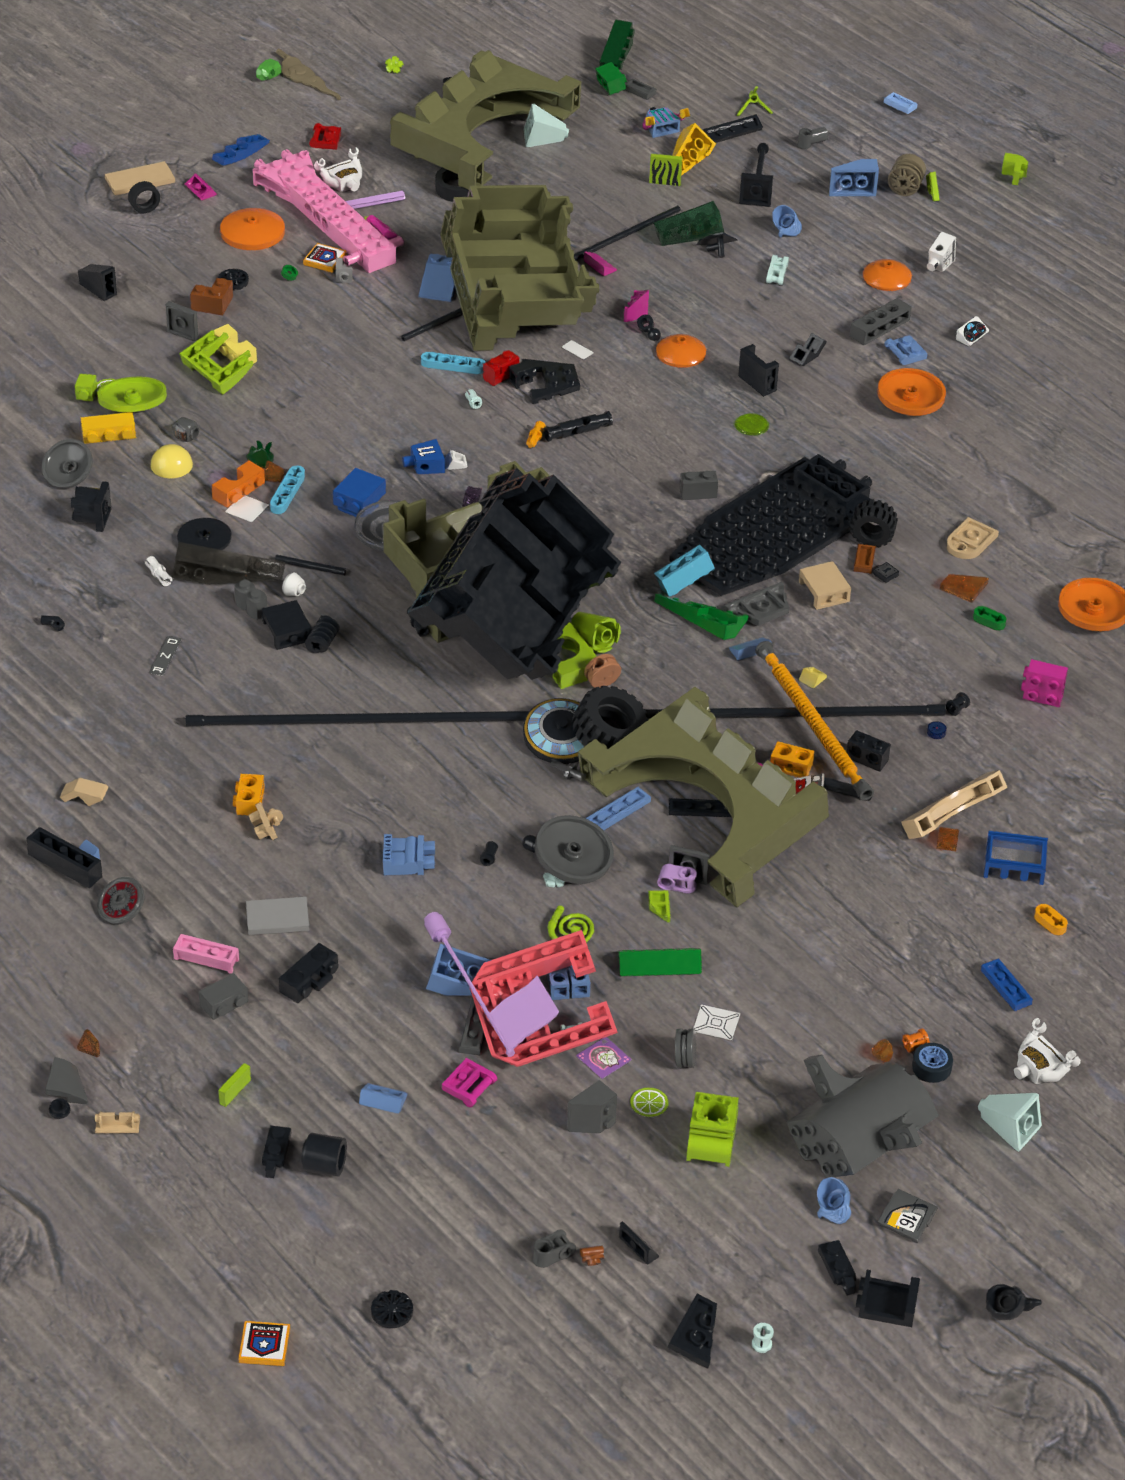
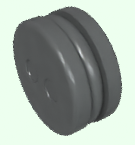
[675,1029,696,1068]

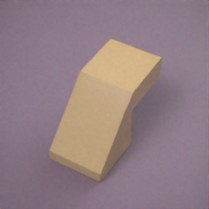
[60,778,108,806]

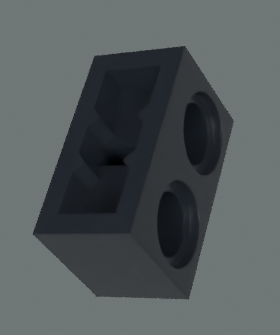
[847,730,891,772]

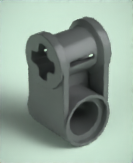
[533,1229,576,1268]

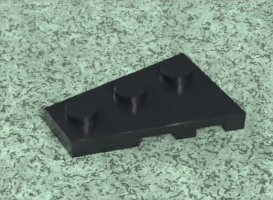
[667,1293,717,1369]

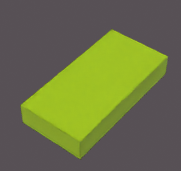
[219,1063,251,1107]

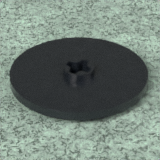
[177,518,232,555]

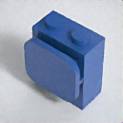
[333,468,386,519]

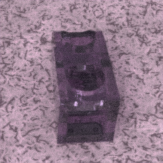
[462,486,482,507]

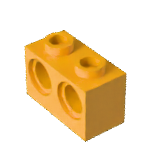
[770,741,814,778]
[233,774,265,816]

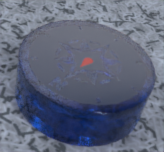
[927,721,947,739]

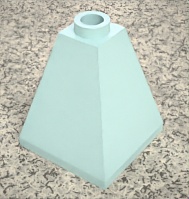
[523,104,569,147]
[978,1093,1042,1152]

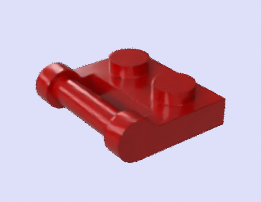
[309,123,342,150]

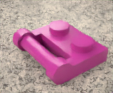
[366,215,404,241]
[442,1058,497,1107]

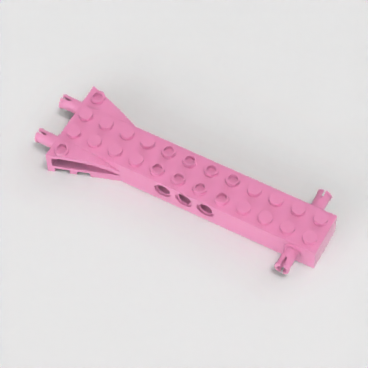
[253,149,404,273]

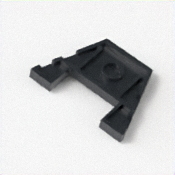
[522,359,580,404]

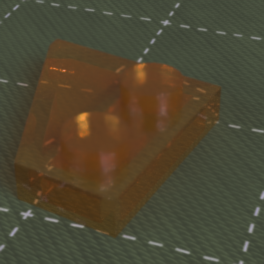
[940,574,989,602]

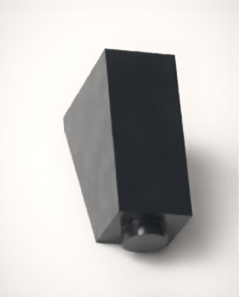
[78,264,117,301]

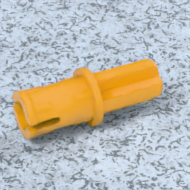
[526,421,546,448]

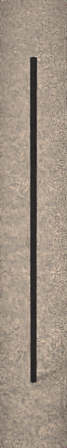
[401,205,681,341]

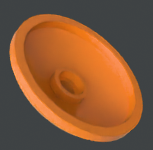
[863,259,912,291]
[656,334,706,368]

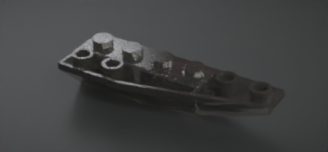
[172,542,286,585]

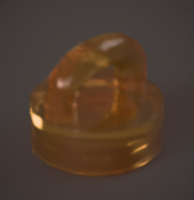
[872,1039,893,1063]

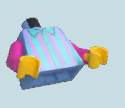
[643,107,690,138]

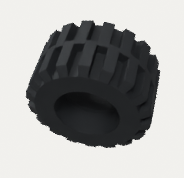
[850,499,898,548]

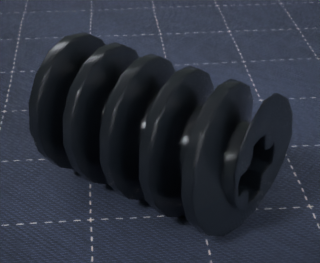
[305,615,340,653]

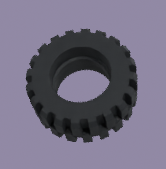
[572,686,649,749]

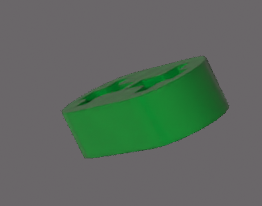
[973,606,1007,631]

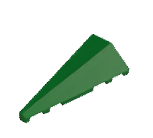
[654,594,749,640]

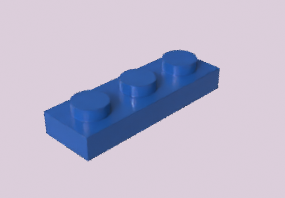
[981,958,1033,1011]

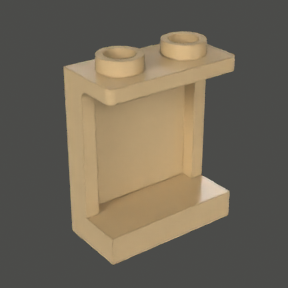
[799,561,851,610]

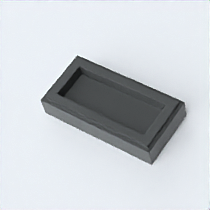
[624,78,657,100]

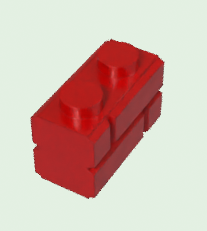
[483,350,519,386]

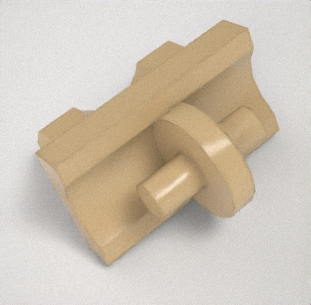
[249,802,283,840]

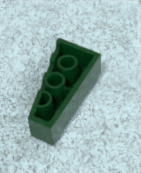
[599,19,635,70]

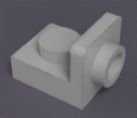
[336,258,352,283]

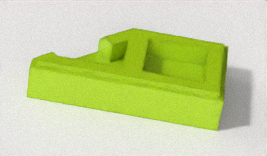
[926,172,940,201]
[648,890,671,922]

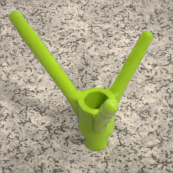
[737,86,773,116]

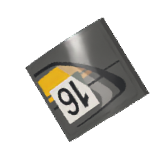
[878,1189,938,1243]

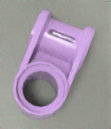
[657,864,697,893]

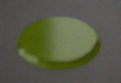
[735,413,769,436]

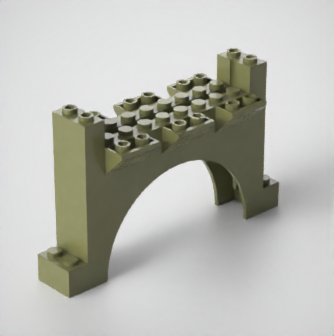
[390,50,581,190]
[578,687,829,907]

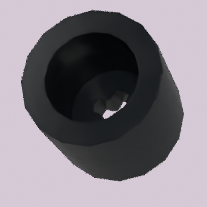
[301,1133,347,1177]

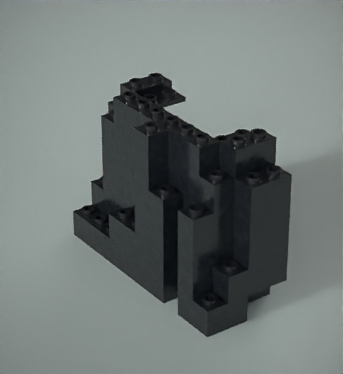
[408,468,621,680]

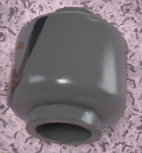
[172,417,199,442]

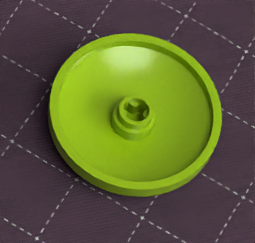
[97,377,167,412]

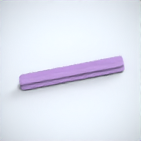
[345,191,405,209]

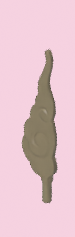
[276,48,341,100]

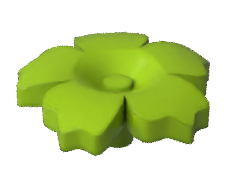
[385,56,404,74]

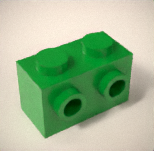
[595,62,627,95]

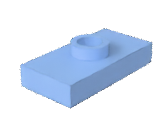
[884,92,917,114]

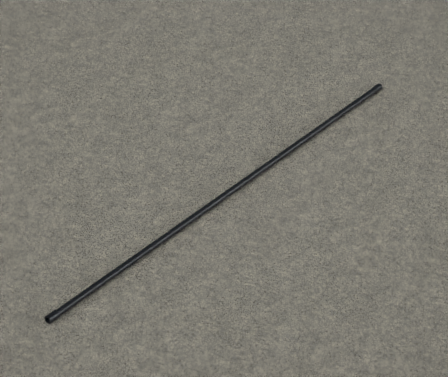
[185,704,945,726]

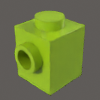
[75,373,97,401]

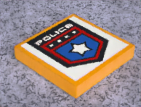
[303,243,347,273]
[238,1321,290,1366]

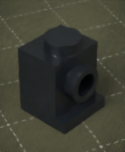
[509,361,536,389]

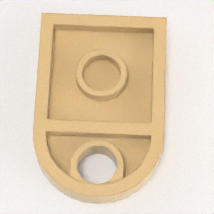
[947,517,999,559]

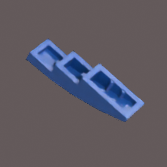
[212,134,270,166]

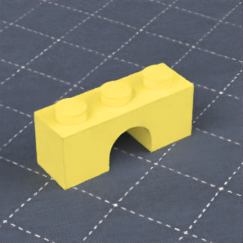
[214,324,257,364]

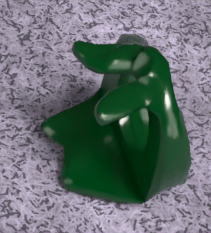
[246,440,274,468]

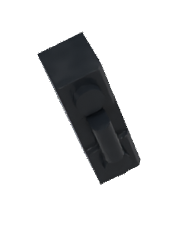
[279,943,339,1003]

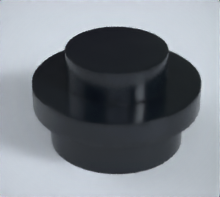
[49,1098,71,1119]

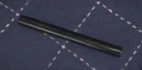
[275,555,346,576]

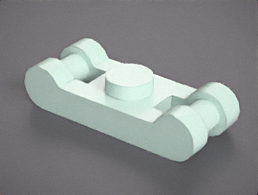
[766,255,789,285]

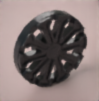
[218,269,249,291]
[371,1290,413,1328]

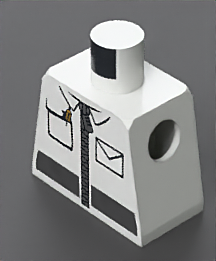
[927,232,956,272]

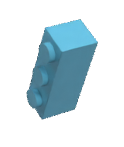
[654,545,715,597]

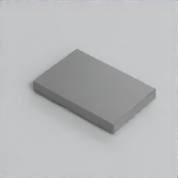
[246,897,309,935]

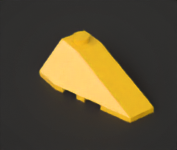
[672,123,716,176]

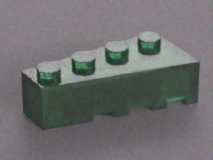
[654,201,724,246]

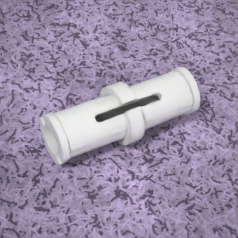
[145,556,172,586]

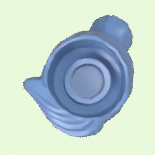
[772,205,802,237]
[817,1177,851,1224]

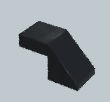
[790,333,827,366]

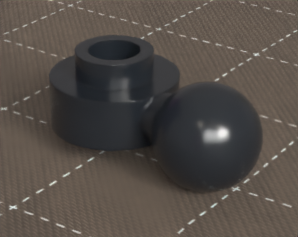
[637,314,661,341]

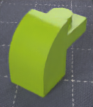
[1001,153,1028,185]

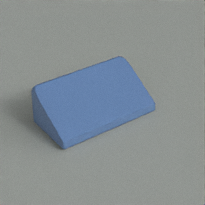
[729,637,771,660]
[359,1083,407,1113]

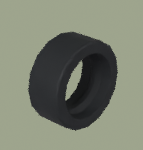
[128,181,160,214]

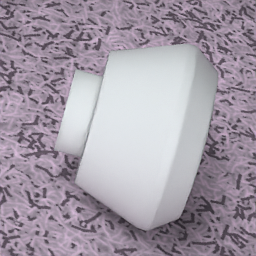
[282,572,306,596]

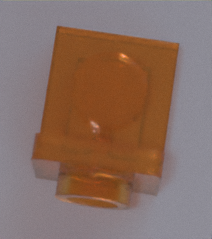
[936,827,959,852]

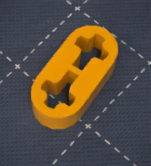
[1034,904,1068,935]

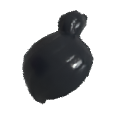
[986,1284,1042,1320]

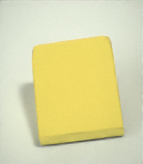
[799,667,827,688]

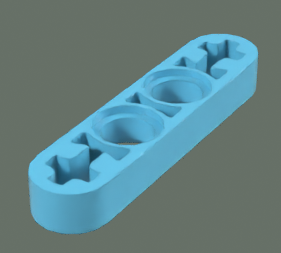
[421,352,486,374]
[270,465,305,514]

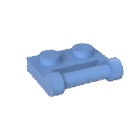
[884,335,927,365]

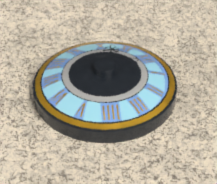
[523,698,584,764]

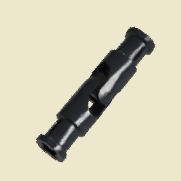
[544,411,613,441]

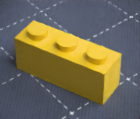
[80,412,136,444]

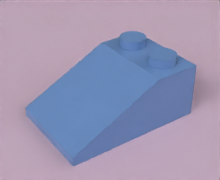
[829,159,879,196]
[419,254,456,302]
[426,944,491,996]

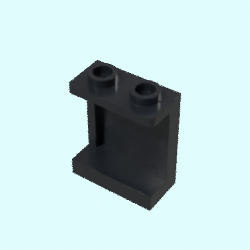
[738,344,779,397]
[262,600,312,650]
[855,1269,920,1327]

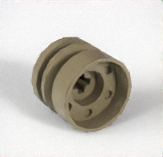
[888,154,926,196]

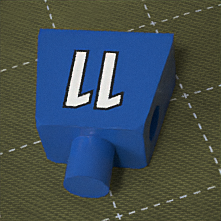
[402,439,445,474]

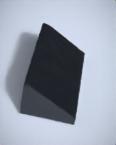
[619,1221,659,1265]

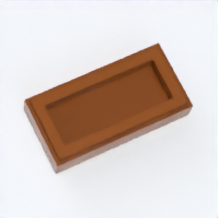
[854,544,876,574]

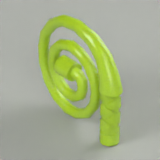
[547,905,594,943]

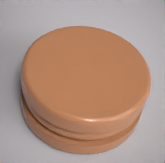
[584,654,621,688]

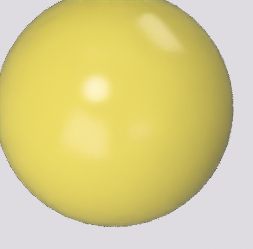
[151,444,193,478]

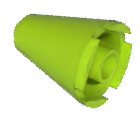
[571,612,621,653]

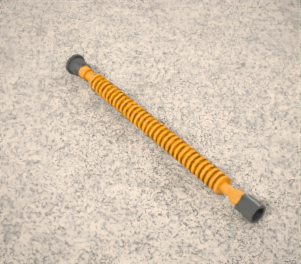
[755,641,874,801]

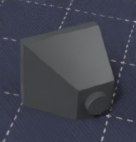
[669,845,710,885]

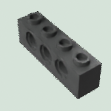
[850,298,912,345]

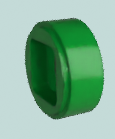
[281,265,298,281]

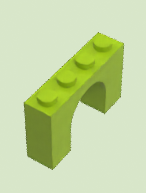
[553,622,597,689]

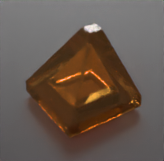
[264,461,285,482]
[77,1029,100,1057]

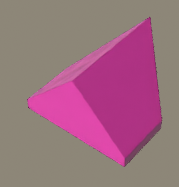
[624,290,649,322]

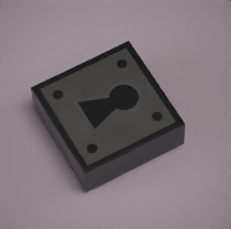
[873,562,899,583]

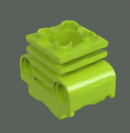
[686,1092,739,1167]

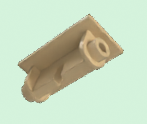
[95,1111,140,1133]

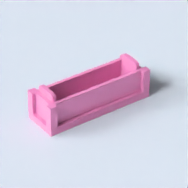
[173,934,239,974]

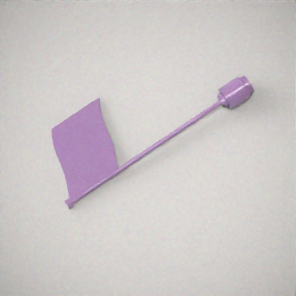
[424,912,559,1057]

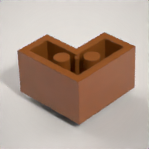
[190,278,233,316]

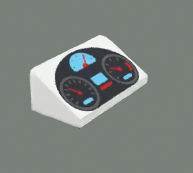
[956,316,989,346]

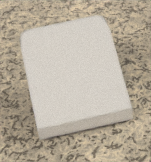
[445,450,468,470]

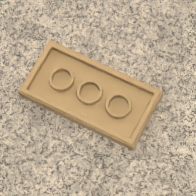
[105,161,175,196]

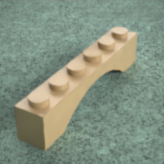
[901,770,1008,839]

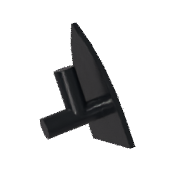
[697,232,738,258]

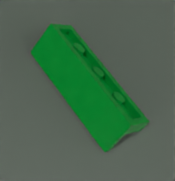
[618,948,702,976]

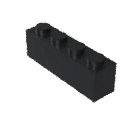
[26,827,103,889]

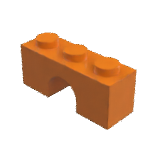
[212,460,265,508]

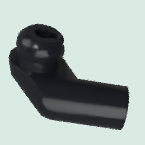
[41,615,65,631]

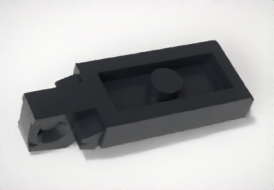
[262,1125,292,1178]
[818,1240,857,1296]

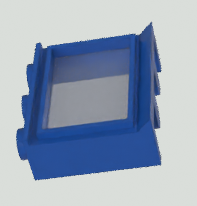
[984,831,1048,885]

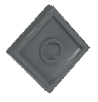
[165,301,199,341]

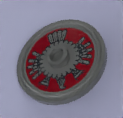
[97,877,145,925]

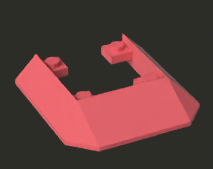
[470,930,618,1067]

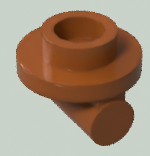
[580,1245,604,1266]

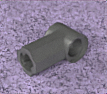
[797,127,828,149]

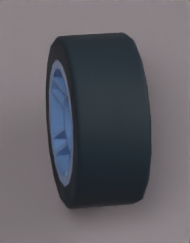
[912,1043,953,1083]

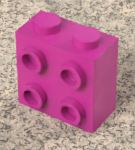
[1021,659,1068,707]

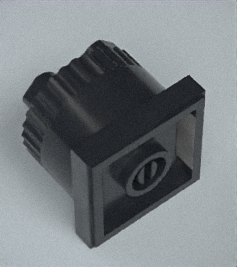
[71,481,112,532]

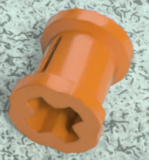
[902,1028,930,1053]

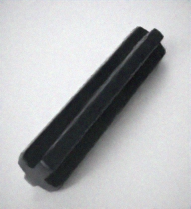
[823,777,872,801]

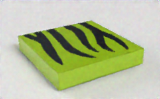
[649,154,682,186]

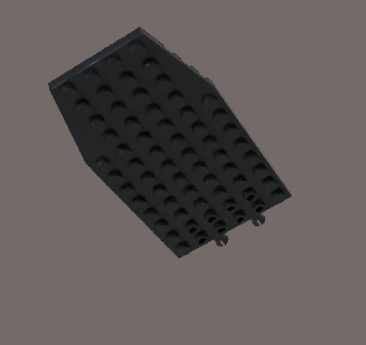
[669,454,872,596]

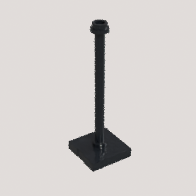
[739,143,773,207]

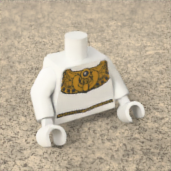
[314,147,362,192]
[1014,1018,1081,1084]

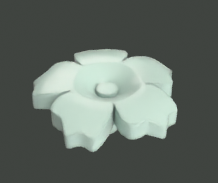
[543,872,565,888]

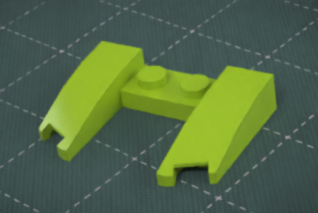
[179,330,254,395]

